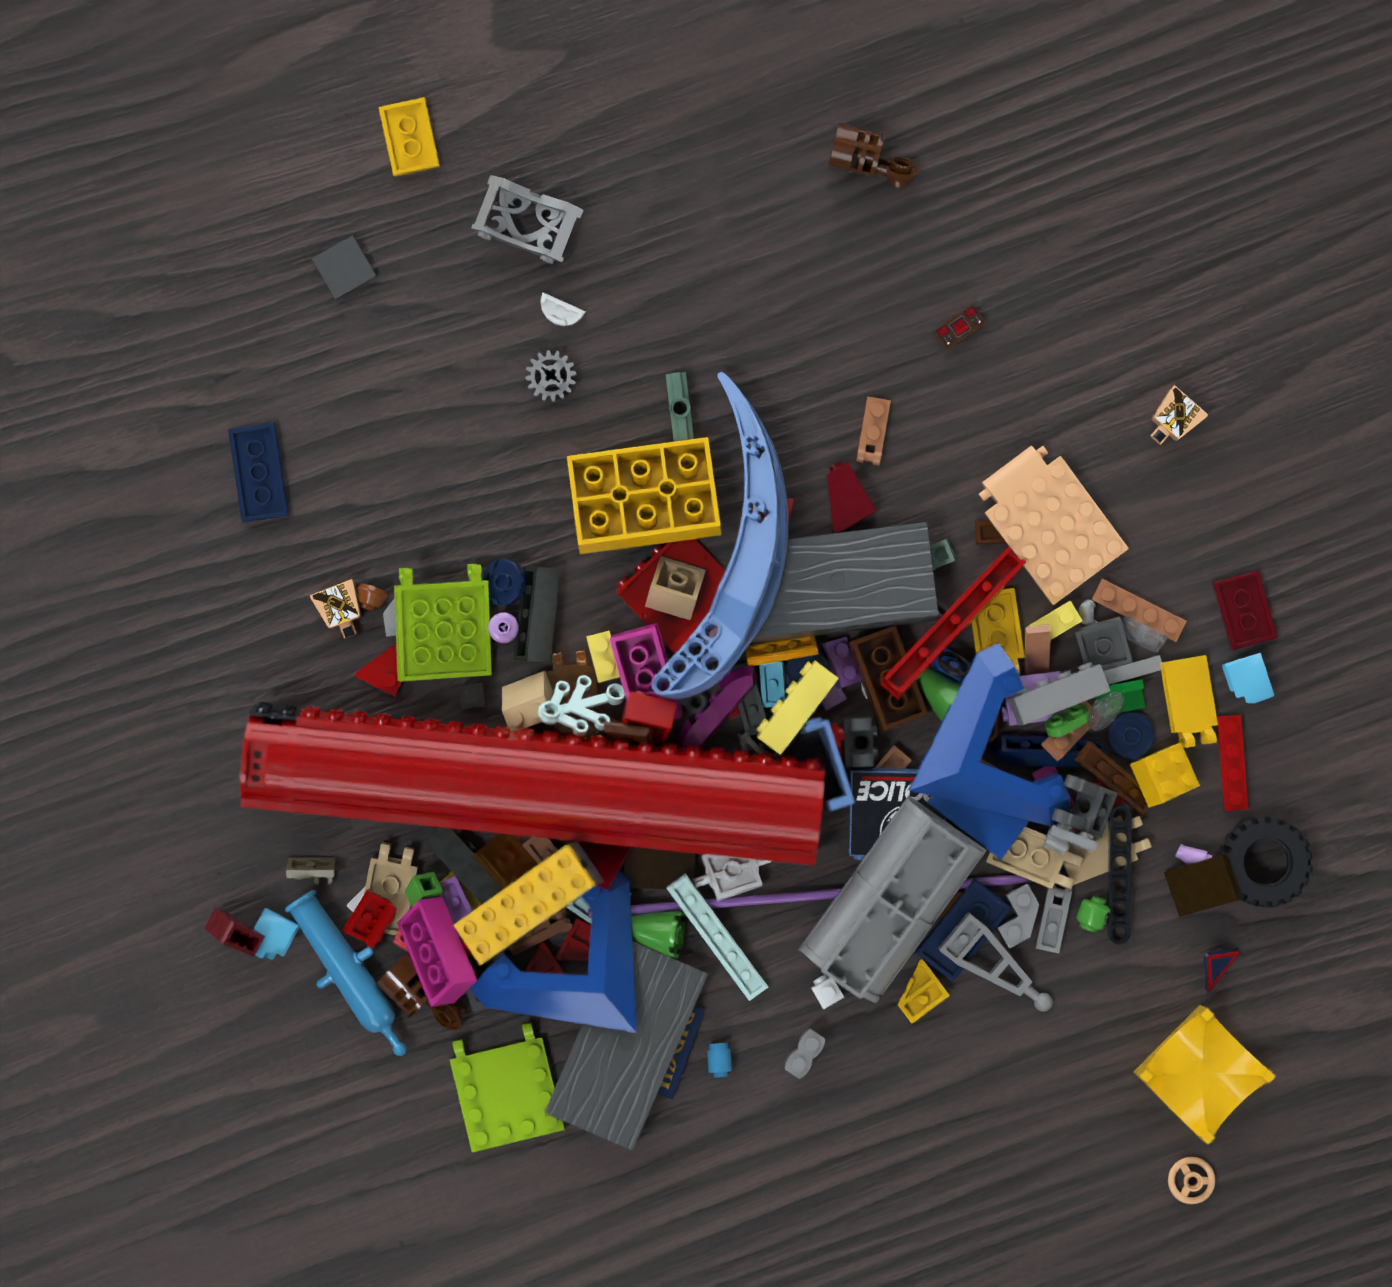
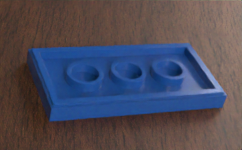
[927,796,1029,859]

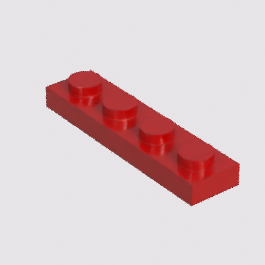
[1217,715,1248,811]

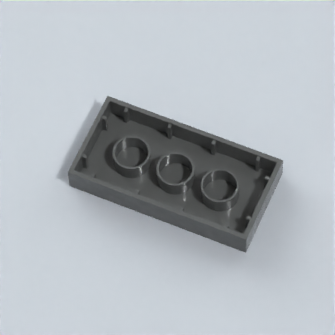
[750,522,939,644]
[545,942,708,1151]

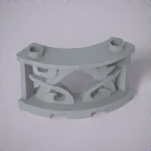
[471,175,583,264]

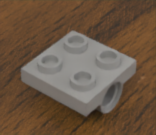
[1043,823,1098,855]

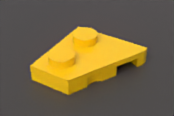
[897,959,950,1024]

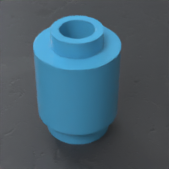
[707,1043,732,1078]

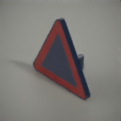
[1203,949,1240,992]

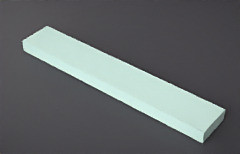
[666,874,768,1001]

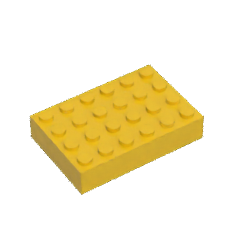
[567,437,721,554]

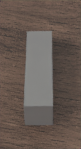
[1103,655,1162,685]

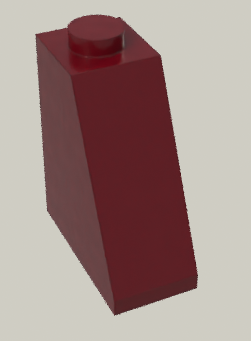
[826,461,876,534]
[204,907,265,957]

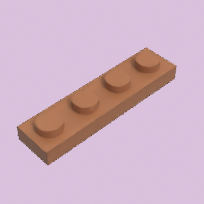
[1091,579,1187,643]

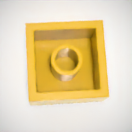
[1130,742,1200,808]

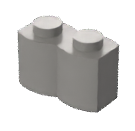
[784,1028,825,1079]

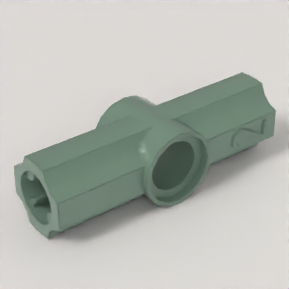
[666,372,694,442]

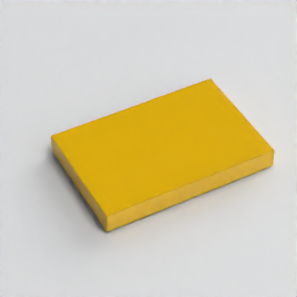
[379,97,440,177]

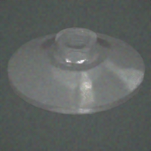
[1088,691,1124,732]

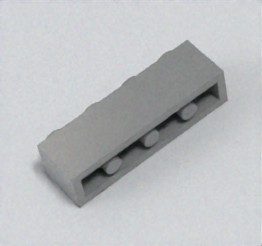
[1008,662,1110,725]

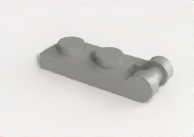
[1035,885,1072,953]

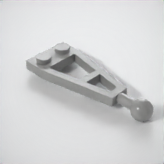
[938,912,1053,1012]

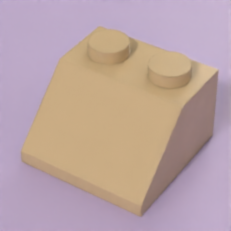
[645,556,706,620]
[502,671,554,731]

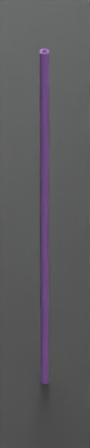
[588,871,1062,918]

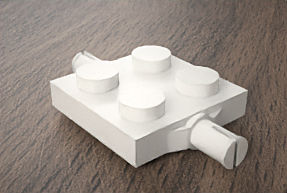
[692,854,772,901]

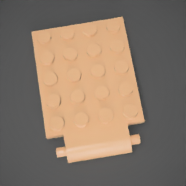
[979,446,1129,605]

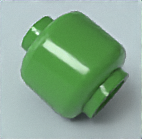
[1076,895,1111,932]

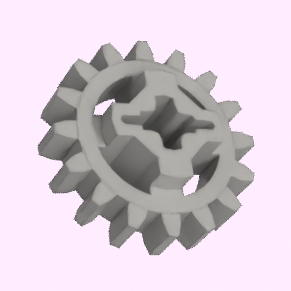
[525,350,577,402]

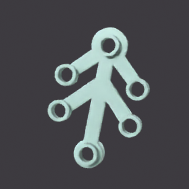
[538,675,625,736]

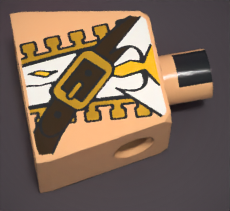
[1150,385,1208,445]
[310,579,362,639]

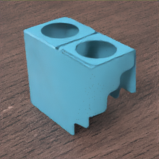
[1222,653,1275,704]
[254,908,300,960]

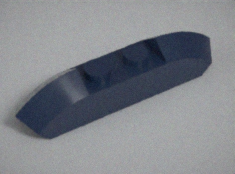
[988,735,1108,767]

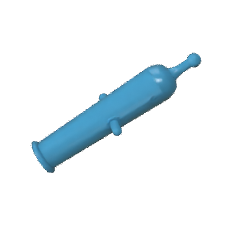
[285,890,407,1056]

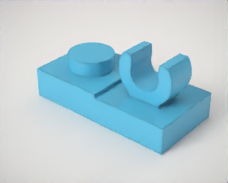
[759,661,787,707]

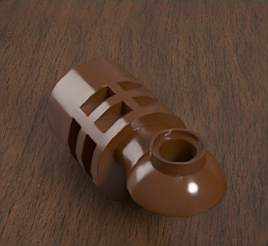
[828,123,920,188]
[376,952,465,1031]

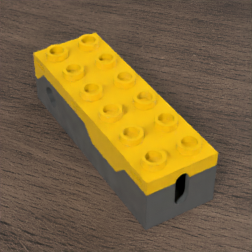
[454,841,604,965]

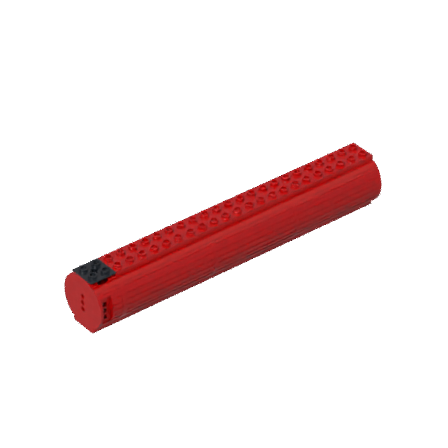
[240,702,825,865]

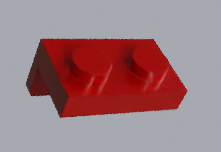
[343,889,397,949]

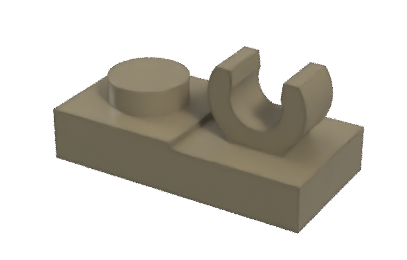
[286,857,336,884]

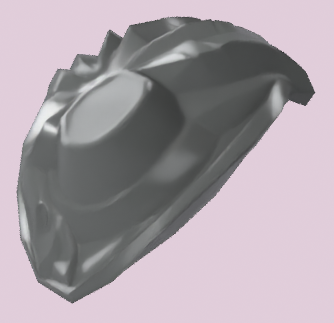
[737,732,782,758]

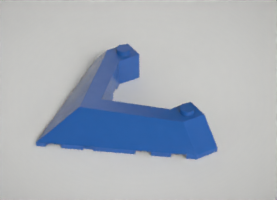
[908,643,1071,826]
[470,870,637,1033]

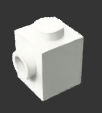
[811,974,844,1009]

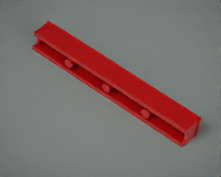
[881,546,1026,700]

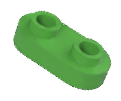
[1045,704,1090,737]

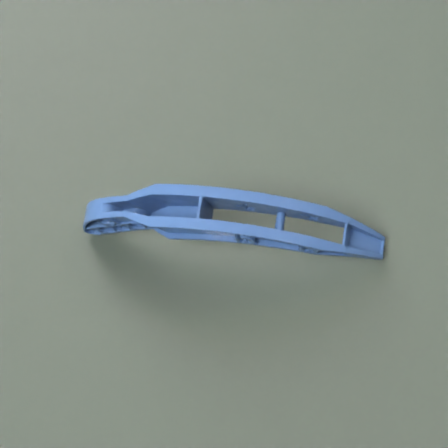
[652,372,788,699]

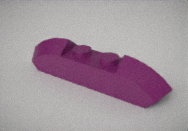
[676,666,757,749]

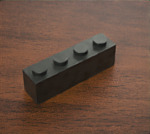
[513,566,560,664]
[425,827,510,905]

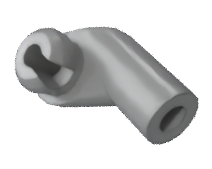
[1079,599,1098,626]

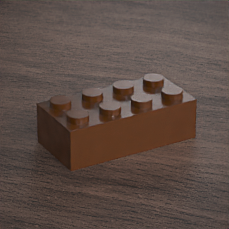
[847,626,928,732]

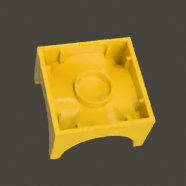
[1133,1005,1276,1144]

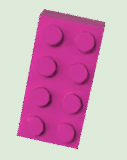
[609,623,683,720]
[397,897,477,1007]

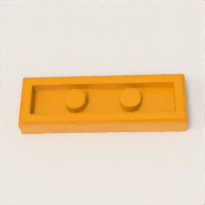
[745,636,818,666]

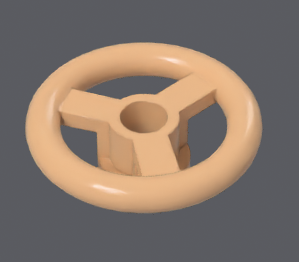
[1168,1157,1215,1204]

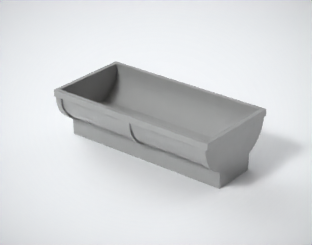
[799,795,987,1003]

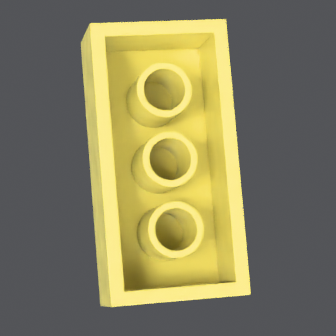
[756,660,839,755]

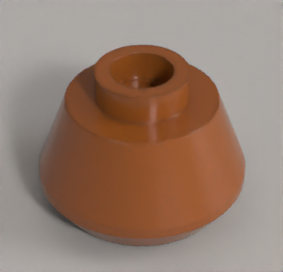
[357,583,389,612]

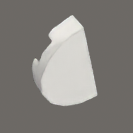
[541,293,586,326]

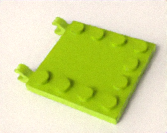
[394,564,492,681]
[450,1022,565,1153]

